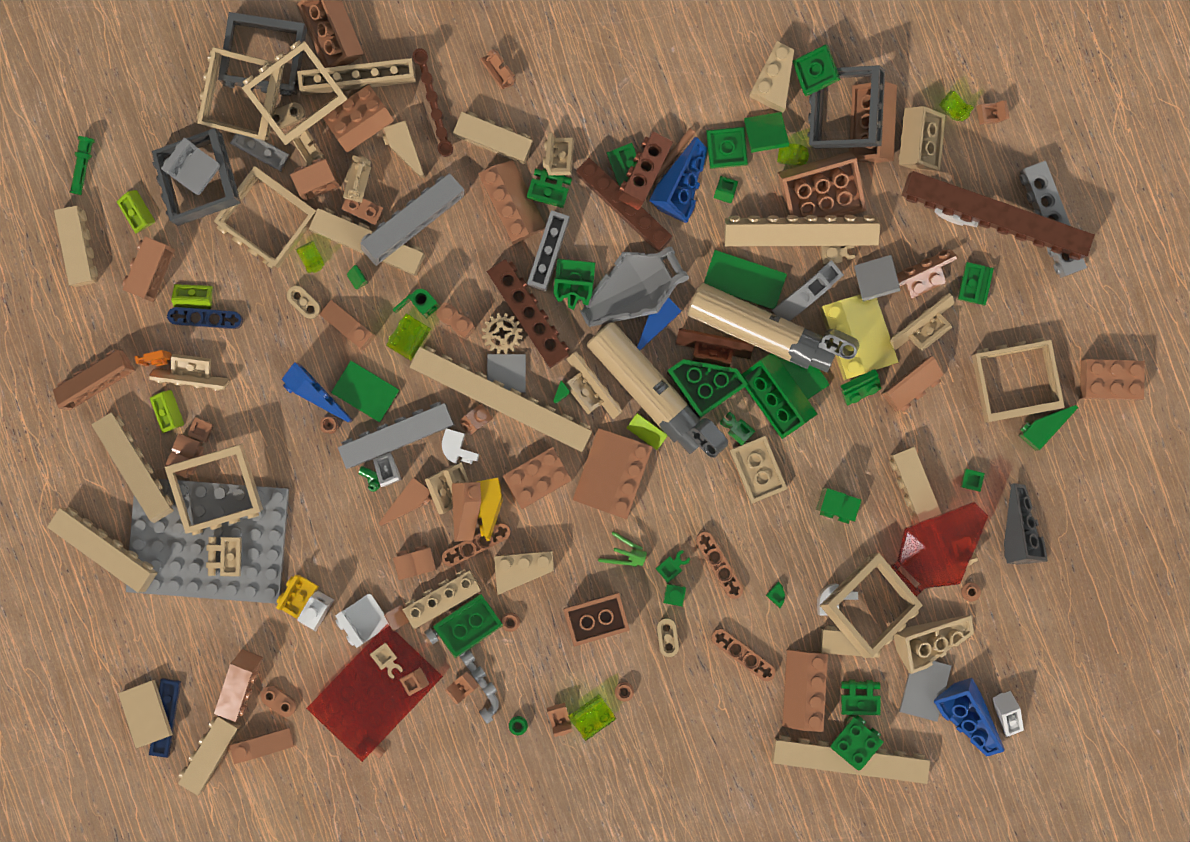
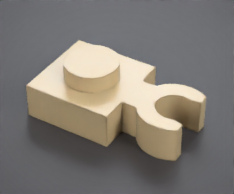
[820,246,855,265]
[370,642,403,679]

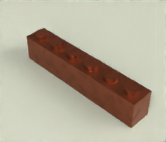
[576,157,673,253]

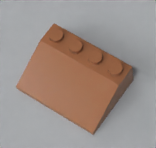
[777,151,867,217]
[573,428,652,520]

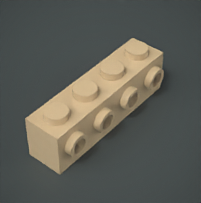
[402,569,482,629]

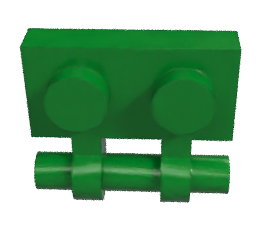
[527,168,572,208]
[841,679,881,715]

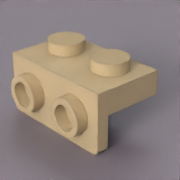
[543,133,574,175]

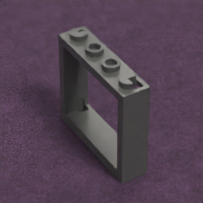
[218,12,307,96]
[807,65,885,149]
[152,128,241,226]

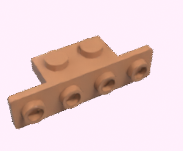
[897,249,957,299]

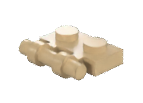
[206,537,242,576]

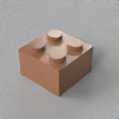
[290,158,340,202]

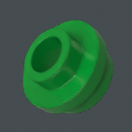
[509,716,528,736]

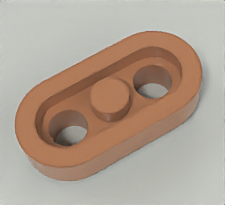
[260,686,297,717]

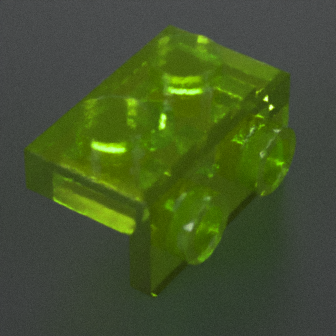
[386,313,431,361]
[568,694,616,741]

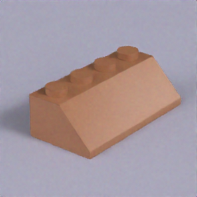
[297,0,364,68]
[849,81,897,163]
[478,160,546,245]
[53,349,136,410]
[782,650,828,732]

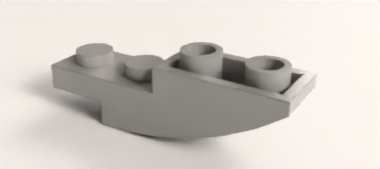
[772,260,844,321]

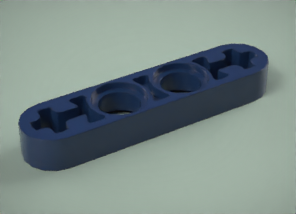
[167,307,243,329]

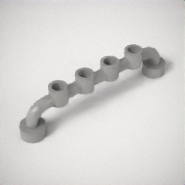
[424,628,499,724]

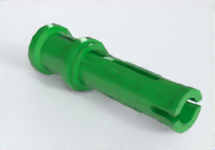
[69,136,95,195]

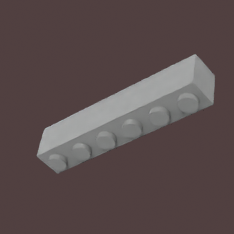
[360,173,464,266]
[338,402,455,469]

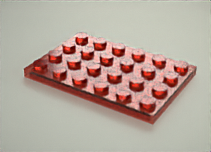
[306,623,443,762]

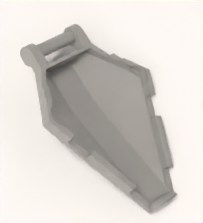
[580,247,689,327]

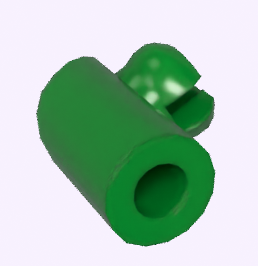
[358,466,380,492]

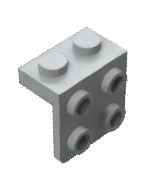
[161,138,220,195]

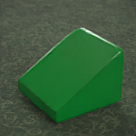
[714,176,739,203]
[347,265,368,290]
[553,381,570,404]

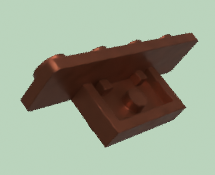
[676,328,754,368]

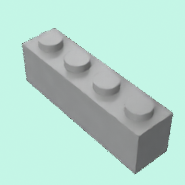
[527,210,570,292]

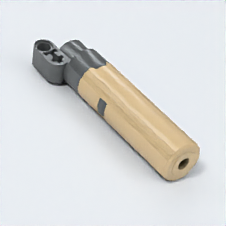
[687,283,860,373]
[587,322,728,458]

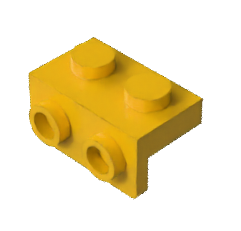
[276,575,319,619]

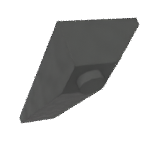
[1004,483,1048,565]

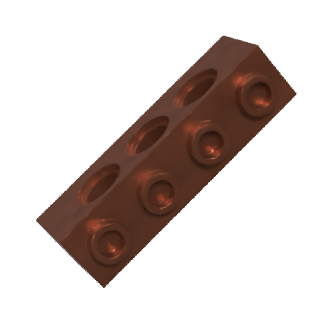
[618,131,673,210]

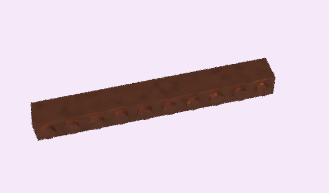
[901,171,1095,260]

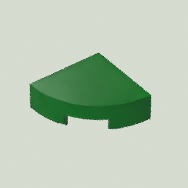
[766,581,785,608]

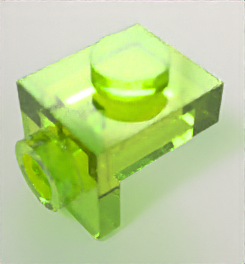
[939,90,974,122]
[777,144,809,166]
[296,241,325,273]

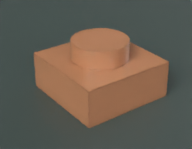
[187,417,214,442]

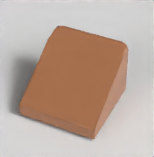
[384,604,409,631]
[400,668,429,696]

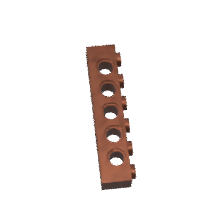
[486,259,570,368]

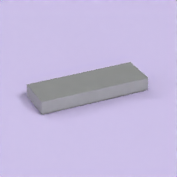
[230,133,290,172]

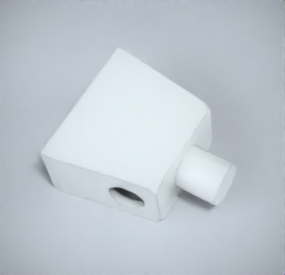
[297,590,334,632]

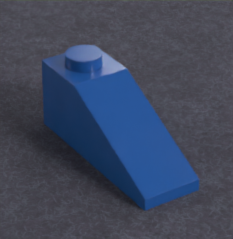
[637,297,681,351]

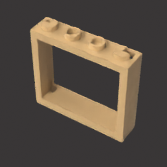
[242,40,347,145]
[197,47,284,141]
[214,166,316,269]
[972,338,1065,423]
[165,443,263,535]
[819,553,923,658]

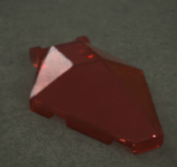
[891,502,988,597]

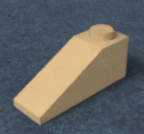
[382,121,425,179]
[819,625,880,658]

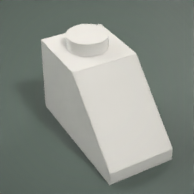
[993,691,1024,737]

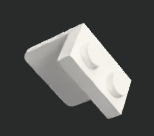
[335,594,389,648]

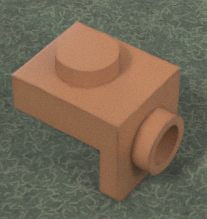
[976,100,1009,125]
[459,403,493,436]
[445,671,479,704]
[547,703,573,737]

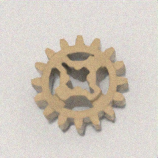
[482,313,523,354]

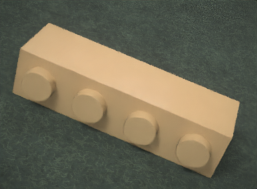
[453,111,533,165]
[54,206,98,287]
[889,447,943,527]
[178,716,241,796]

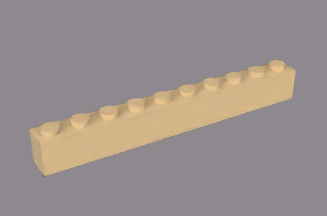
[410,346,592,452]

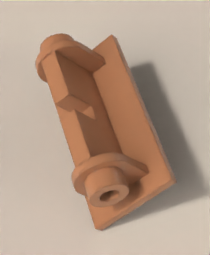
[480,49,516,90]
[341,198,384,225]

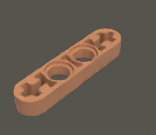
[442,523,511,566]
[696,532,743,599]
[711,629,775,681]

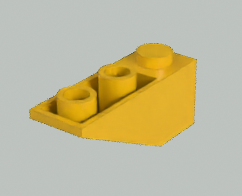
[477,478,503,541]

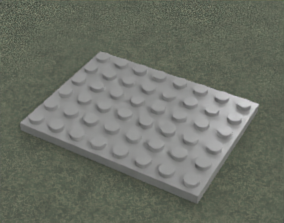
[126,478,289,604]

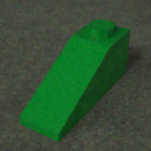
[1018,405,1079,451]

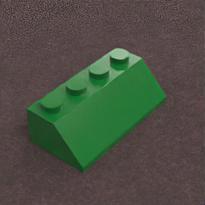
[741,353,818,439]

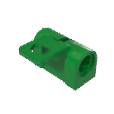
[393,289,440,319]

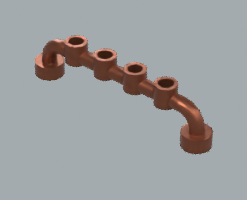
[412,48,453,157]

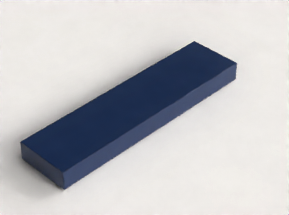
[149,678,181,758]

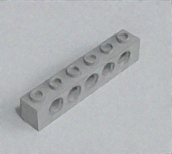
[1019,161,1087,278]

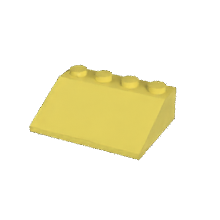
[820,294,899,381]

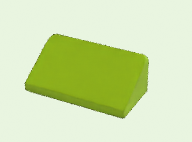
[116,190,156,234]
[171,284,213,309]
[150,390,184,433]
[626,413,667,450]

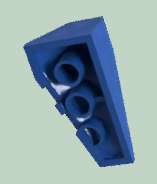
[649,137,708,223]
[282,362,353,423]
[934,678,1005,756]

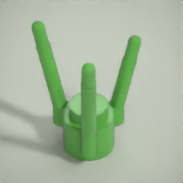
[598,531,647,567]

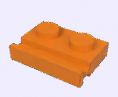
[134,350,172,367]

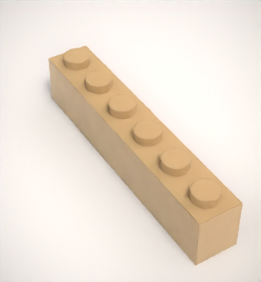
[297,58,416,95]
[309,207,425,276]
[91,413,174,523]
[47,507,158,593]

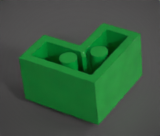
[816,488,862,524]

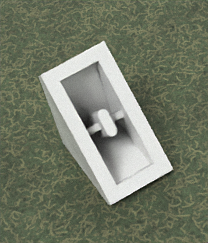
[373,452,402,487]

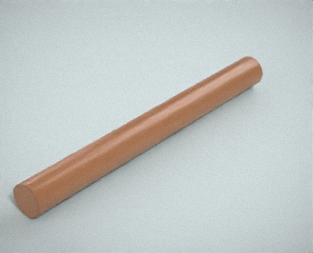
[652,128,695,186]

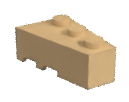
[749,41,794,114]
[494,551,554,595]

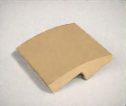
[425,462,469,514]

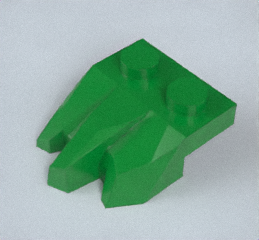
[554,258,596,310]

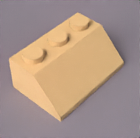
[899,106,946,171]

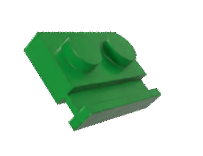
[606,143,636,186]
[957,262,994,306]
[840,369,881,406]

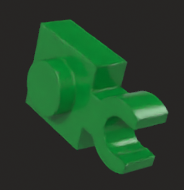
[720,412,755,445]
[655,550,690,583]

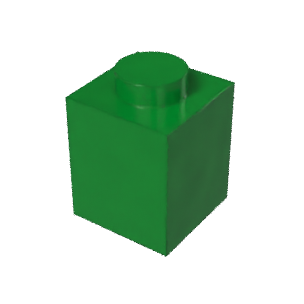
[663,583,686,607]

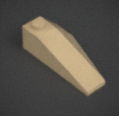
[894,615,974,674]

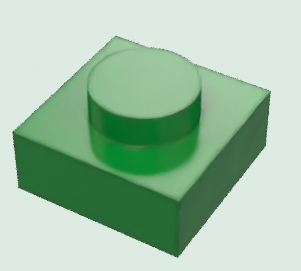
[960,469,985,492]

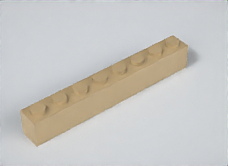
[724,215,880,246]
[771,735,930,784]

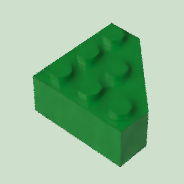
[667,359,748,418]

